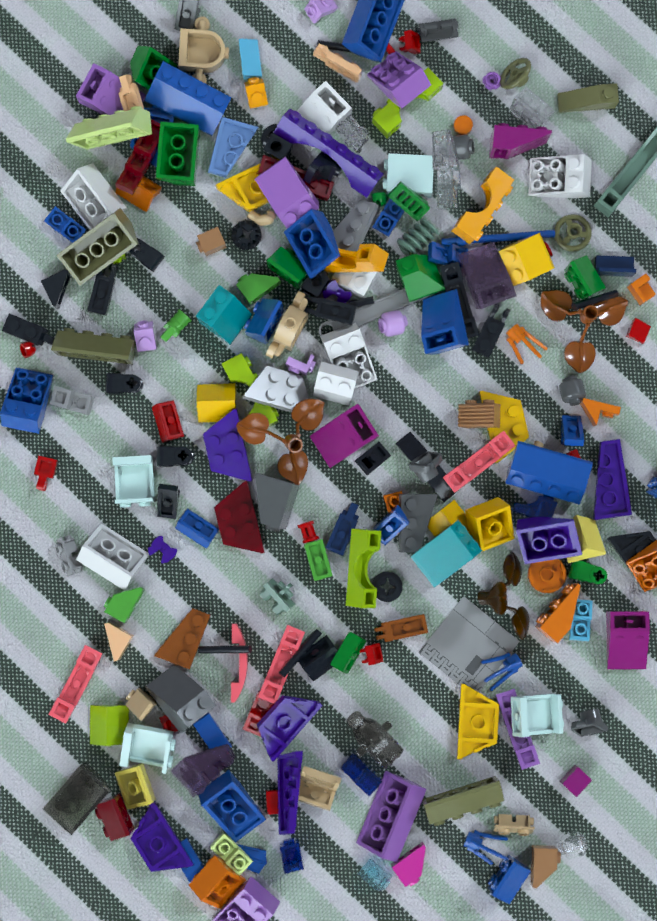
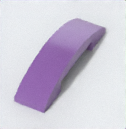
[496,689,540,770]

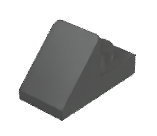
[174,0,201,31]

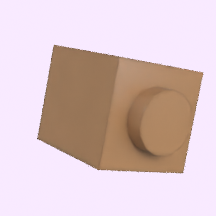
[196,227,227,257]

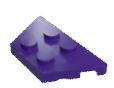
[203,408,253,481]
[256,695,323,762]
[130,801,194,872]

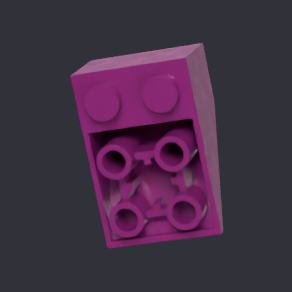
[489,123,552,159]
[310,404,379,468]
[606,611,650,669]

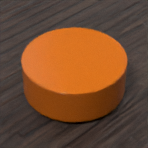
[454,115,473,135]

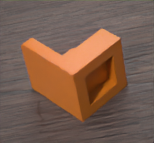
[627,274,656,306]

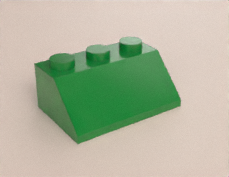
[156,122,200,186]

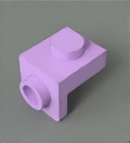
[304,0,338,24]
[133,320,157,352]
[286,354,316,376]

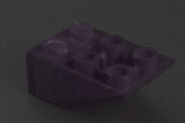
[458,242,516,309]
[171,744,236,798]

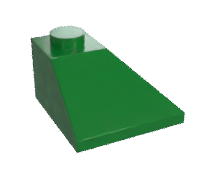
[130,46,177,91]
[396,254,445,302]

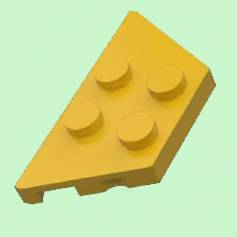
[215,164,269,212]
[479,391,529,463]
[457,683,499,759]

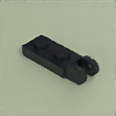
[87,264,118,316]
[304,296,357,326]
[472,303,510,359]

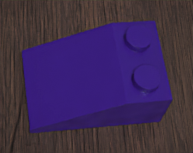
[516,517,582,564]

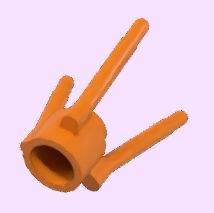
[506,324,548,364]

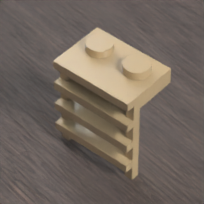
[298,766,341,811]

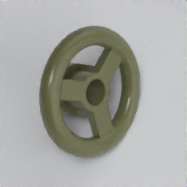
[500,58,531,89]
[554,214,592,252]

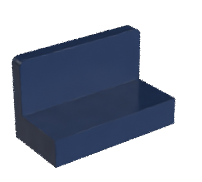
[595,255,637,277]

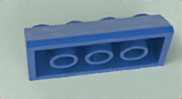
[342,0,405,63]
[144,61,232,136]
[505,441,593,505]

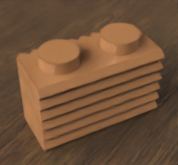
[458,400,500,428]

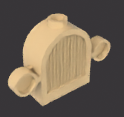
[178,16,229,84]
[266,291,308,359]

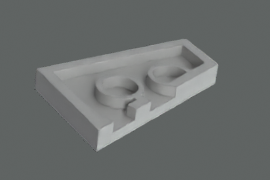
[333,200,379,251]

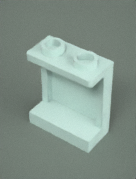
[383,153,434,198]
[112,455,155,508]
[511,693,564,737]
[120,723,176,774]

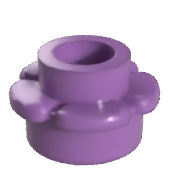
[483,72,501,90]

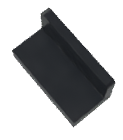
[298,635,338,681]

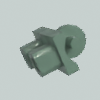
[260,578,295,615]

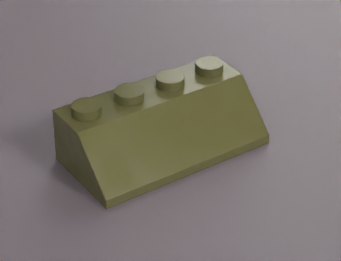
[56,208,139,286]
[51,328,136,365]
[422,776,504,826]

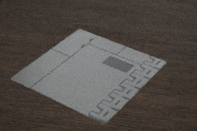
[419,596,520,692]

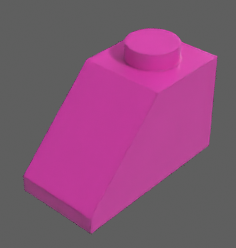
[391,841,426,887]

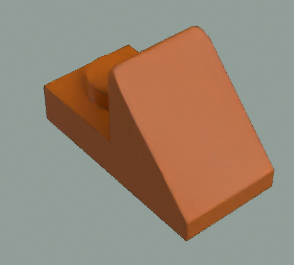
[580,398,621,426]

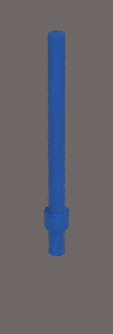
[441,230,555,246]

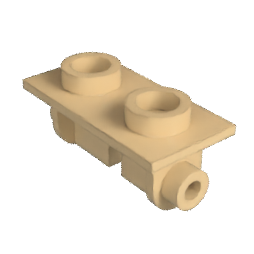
[493,814,535,836]

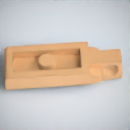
[313,44,362,83]
[118,75,144,111]

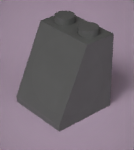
[255,473,299,532]

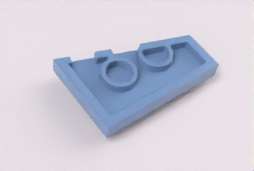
[208,117,258,178]

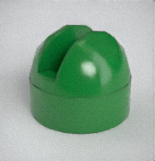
[371,192,387,206]

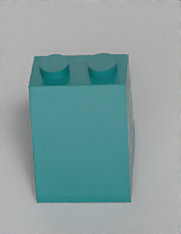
[196,285,252,345]
[411,520,482,588]

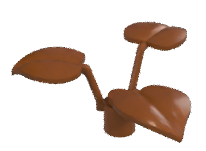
[540,290,628,373]
[236,399,325,485]

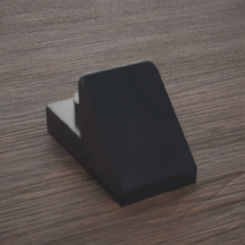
[355,442,391,476]
[157,484,180,519]

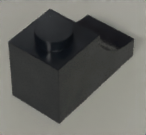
[303,151,343,184]

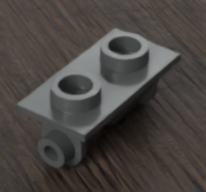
[419,18,459,42]

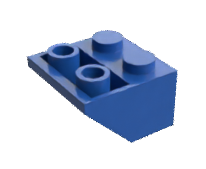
[488,855,531,904]

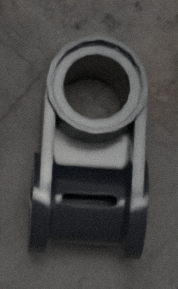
[129,238,165,272]
[106,373,144,394]
[157,446,194,467]

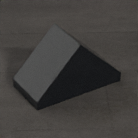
[41,269,71,309]

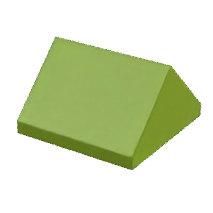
[90,705,129,746]

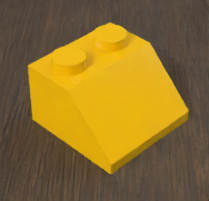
[499,233,555,286]
[465,497,514,552]

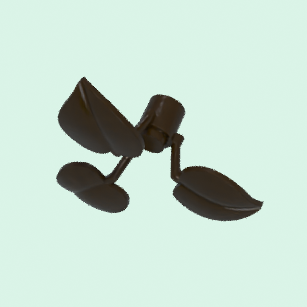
[478,552,530,640]

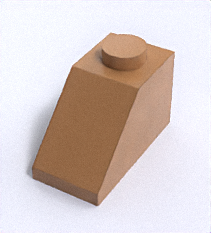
[531,845,561,888]

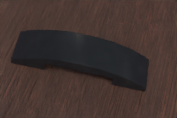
[440,262,479,338]
[396,432,459,502]

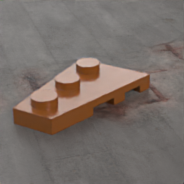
[154,608,211,670]

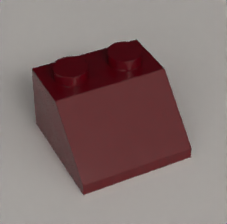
[95,793,135,841]

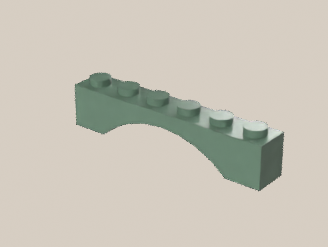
[594,127,657,218]

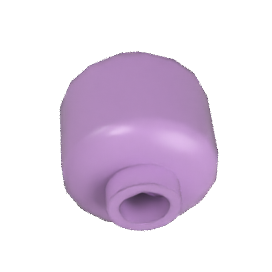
[378,310,408,337]

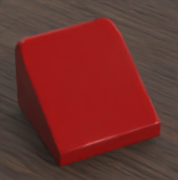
[626,318,651,344]
[266,790,278,815]

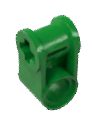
[568,560,607,584]

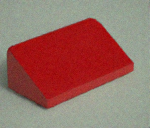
[152,400,184,443]

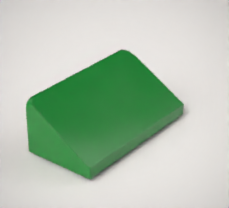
[331,632,366,674]

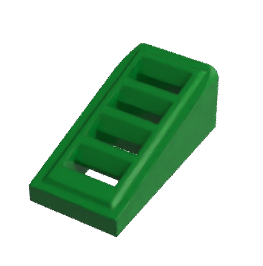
[388,181,430,221]

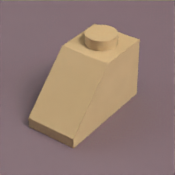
[126,688,157,721]

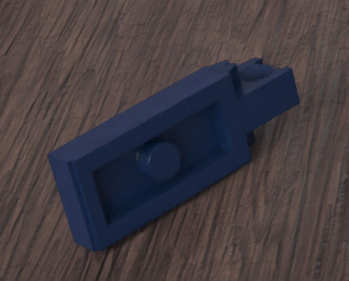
[325,502,359,556]

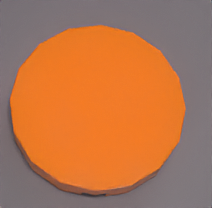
[528,559,566,593]

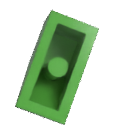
[236,273,281,306]
[104,587,145,623]

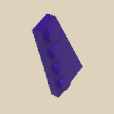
[593,439,632,520]
[277,751,303,835]

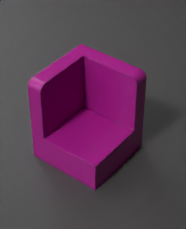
[560,765,592,797]

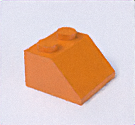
[189,855,246,909]

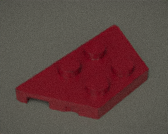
[214,481,265,553]

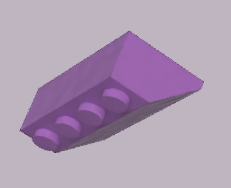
[356,771,427,862]

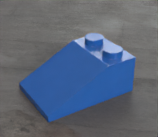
[284,209,340,279]
[244,298,284,345]
[198,770,266,842]

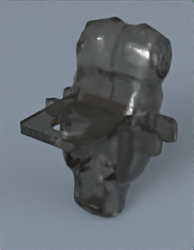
[347,711,404,769]

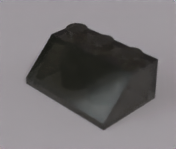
[43,762,111,835]

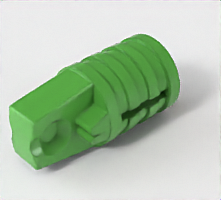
[160,309,192,342]

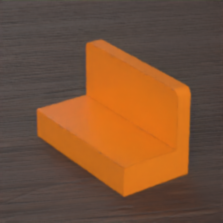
[115,177,162,212]

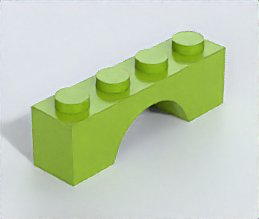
[372,67,444,139]
[222,353,279,427]
[346,528,381,608]

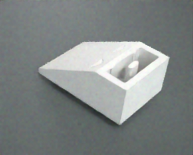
[297,81,352,153]
[528,154,592,198]
[320,322,378,389]

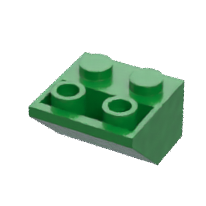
[564,255,606,300]

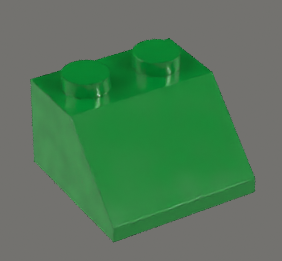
[267,247,308,290]

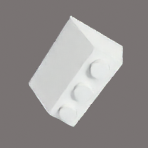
[61,163,126,230]
[76,523,149,591]

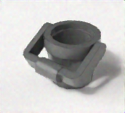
[408,451,443,483]
[571,709,608,737]

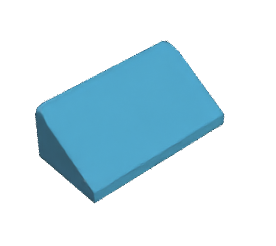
[239,39,262,79]

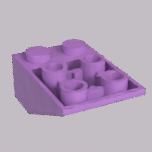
[367,51,431,109]
[76,63,146,115]
[211,876,280,921]

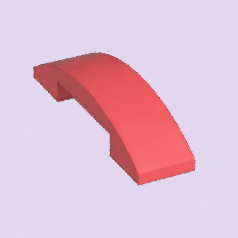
[443,431,516,493]
[231,623,248,702]
[258,625,305,704]
[48,645,103,724]

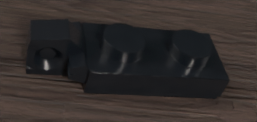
[2,313,55,346]

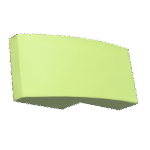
[210,832,253,876]

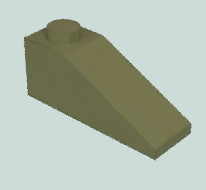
[557,83,619,113]

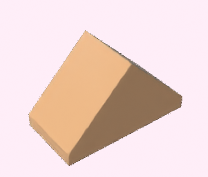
[104,622,134,661]

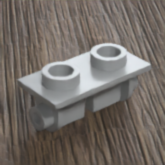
[55,535,83,576]

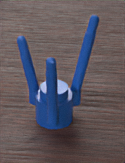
[481,652,523,691]
[463,830,508,865]

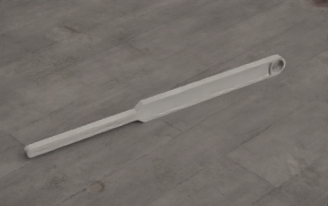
[319,253,502,336]

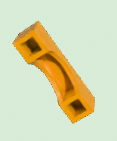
[451,166,514,244]
[323,244,389,273]

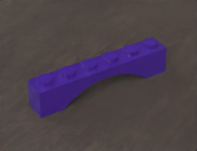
[273,108,383,198]

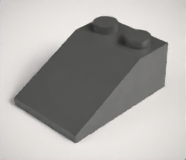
[145,664,216,733]

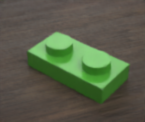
[304,539,333,581]

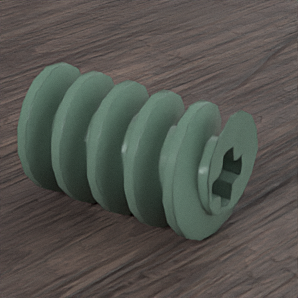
[397,218,439,257]

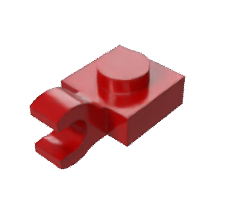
[34,456,58,491]

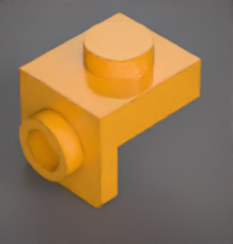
[244,77,268,109]

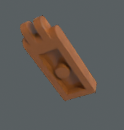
[374,614,428,642]

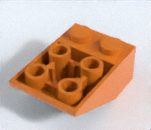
[626,540,657,592]
[535,583,581,643]

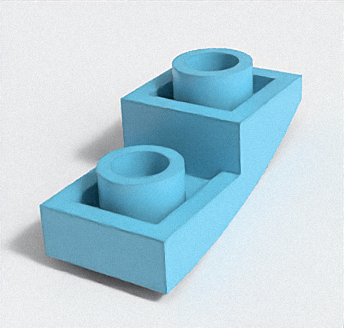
[569,599,593,642]

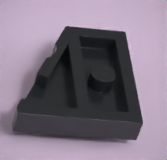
[607,531,656,569]

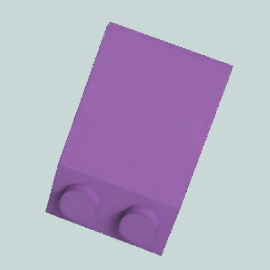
[255,156,319,229]

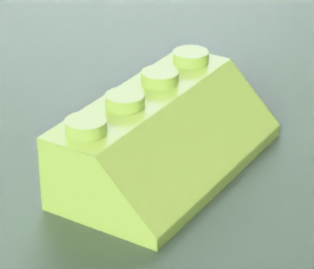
[66,106,152,150]

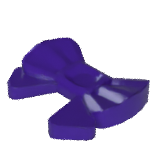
[323,279,352,303]
[148,536,177,564]

